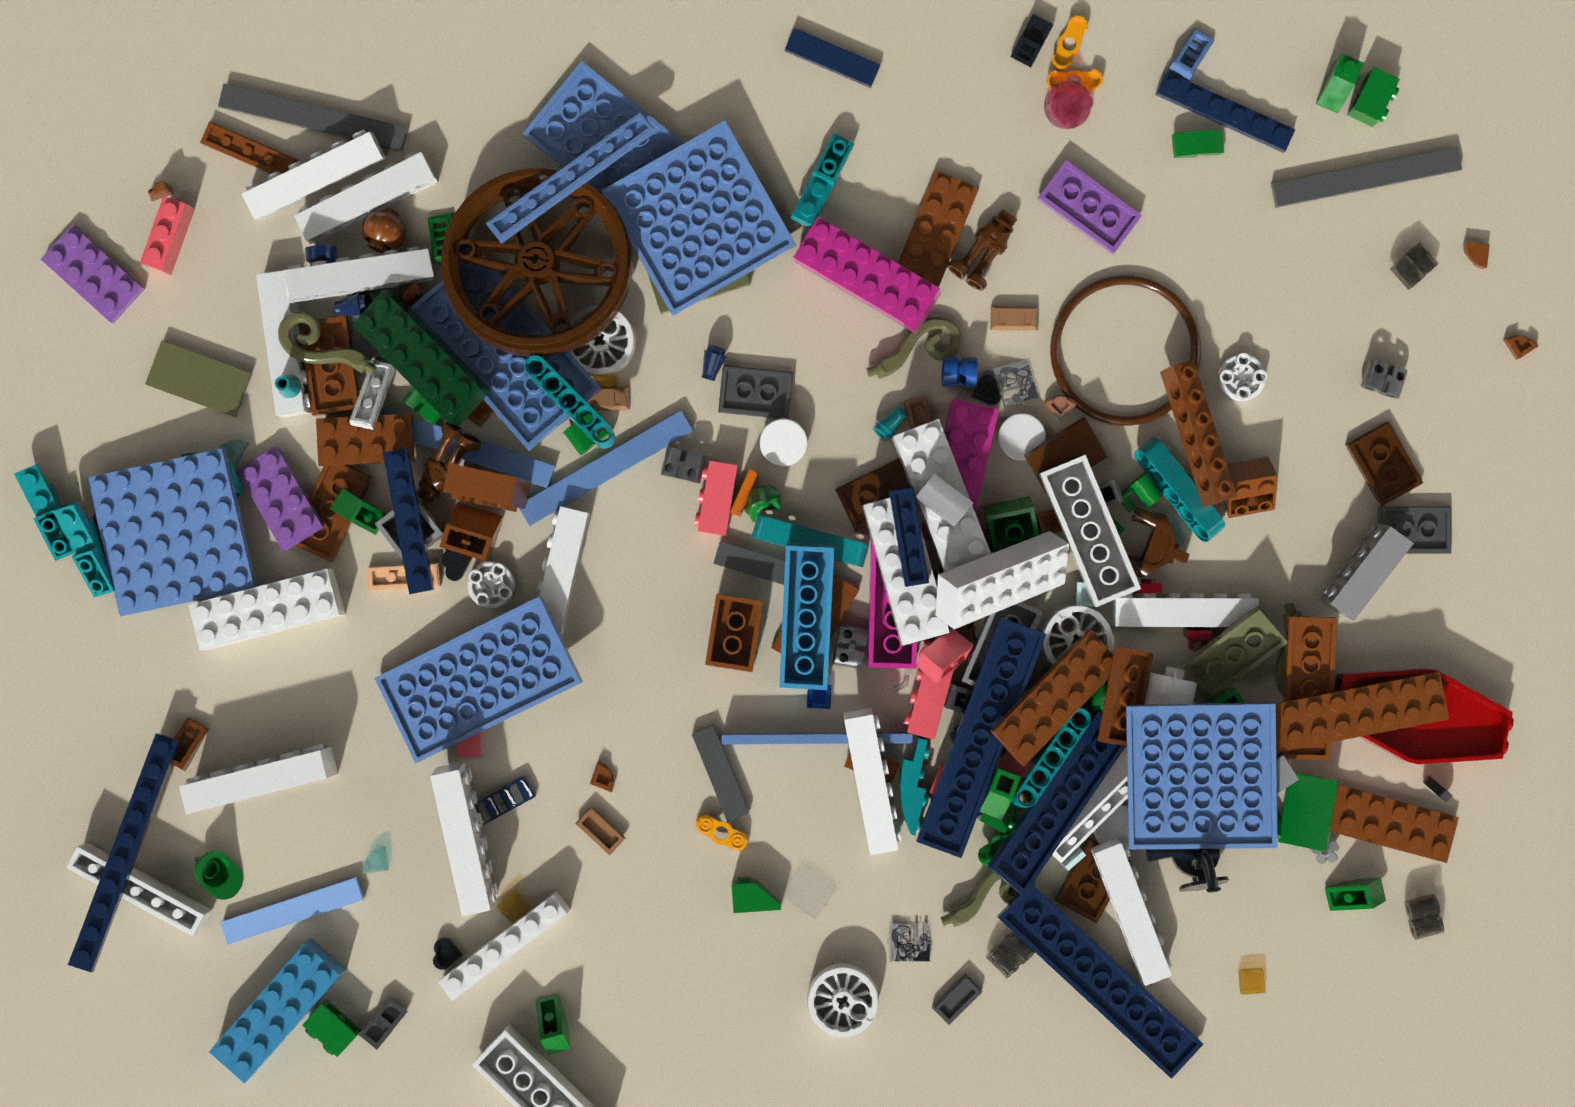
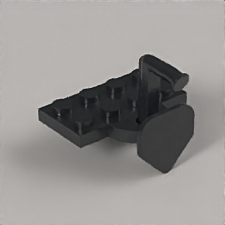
[1145,849,1229,893]

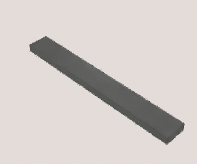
[218,83,408,152]
[1271,146,1462,208]

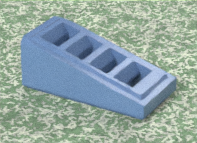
[1168,28,1215,81]

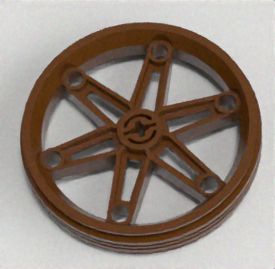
[441,168,633,357]

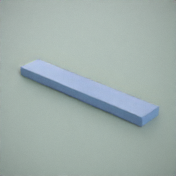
[220,876,365,945]

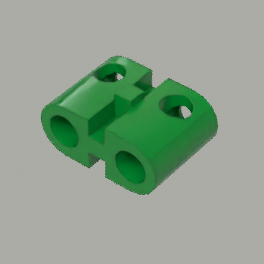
[402,387,441,426]
[563,409,609,455]

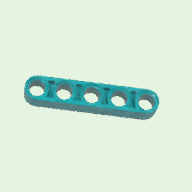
[524,355,616,449]
[1134,437,1225,542]
[751,515,869,567]
[1012,708,1091,808]

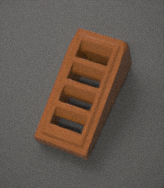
[172,717,209,771]

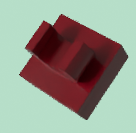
[1183,627,1212,650]

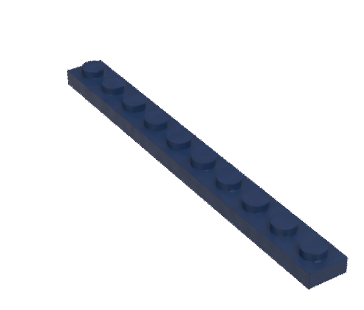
[68,733,181,972]

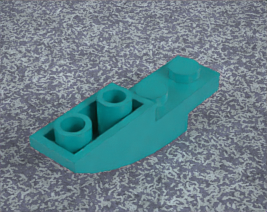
[791,133,855,228]
[14,463,76,561]
[53,501,115,598]
[899,736,931,836]

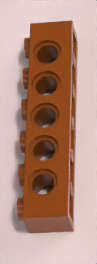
[1160,360,1237,507]

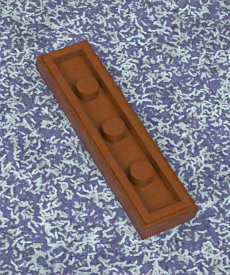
[200,121,298,174]

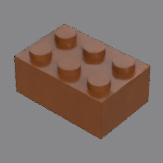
[443,463,531,512]
[705,594,764,672]

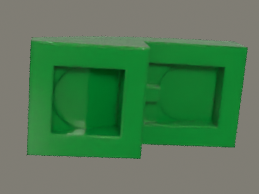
[1171,130,1224,158]

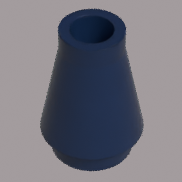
[334,292,372,316]
[701,344,727,381]

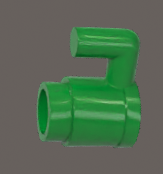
[1120,471,1163,513]

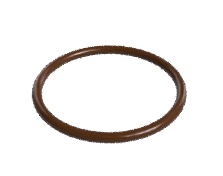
[1050,276,1201,426]

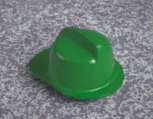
[193,850,243,900]

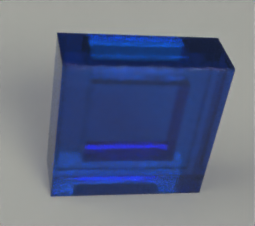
[807,685,831,709]

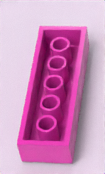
[793,217,941,334]
[921,399,999,542]
[867,539,917,669]

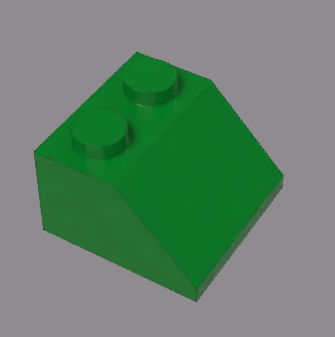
[983,496,1039,553]

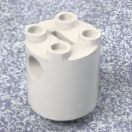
[1144,666,1197,704]

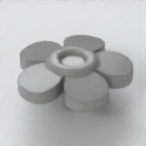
[1311,841,1339,864]

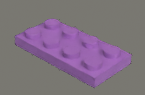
[1037,160,1142,255]
[41,225,145,324]
[236,446,325,551]

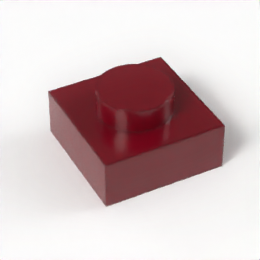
[1134,579,1162,593]

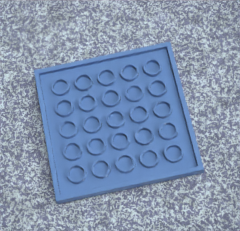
[601,120,796,316]
[87,448,258,617]
[1126,702,1277,850]

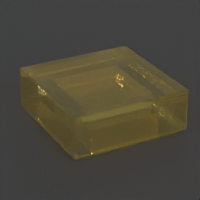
[593,375,619,387]
[497,889,531,924]
[1238,968,1266,995]

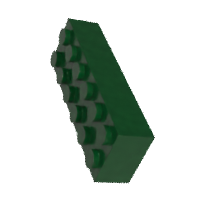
[353,289,492,425]

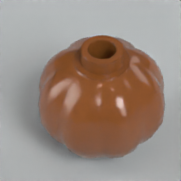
[362,208,407,254]

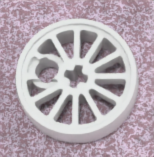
[570,305,636,377]
[1041,605,1113,666]
[807,963,879,1037]

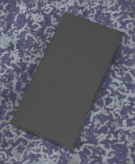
[932,973,983,1025]

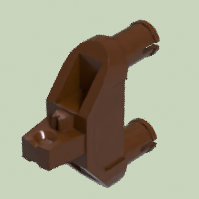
[1127,506,1190,578]

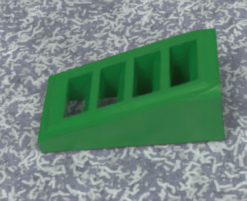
[427,213,452,264]

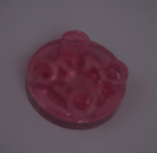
[1044,80,1093,129]

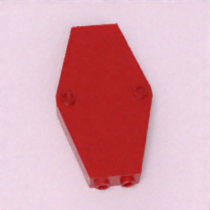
[1334,668,1514,764]

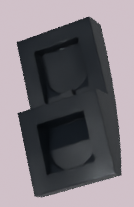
[1010,14,1054,68]

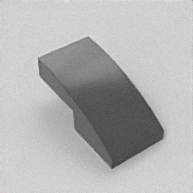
[359,996,408,1050]

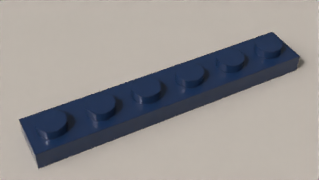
[1155,71,1296,153]
[383,448,435,594]

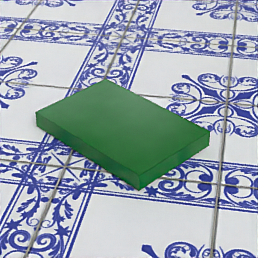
[1278,772,1339,852]

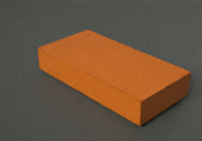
[730,469,759,517]

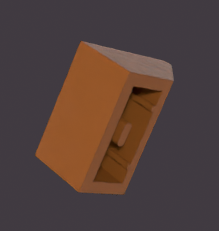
[1225,457,1277,518]
[439,502,503,561]

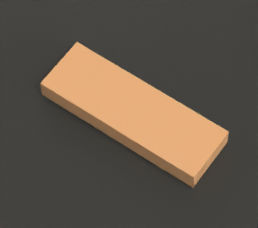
[367,563,441,590]

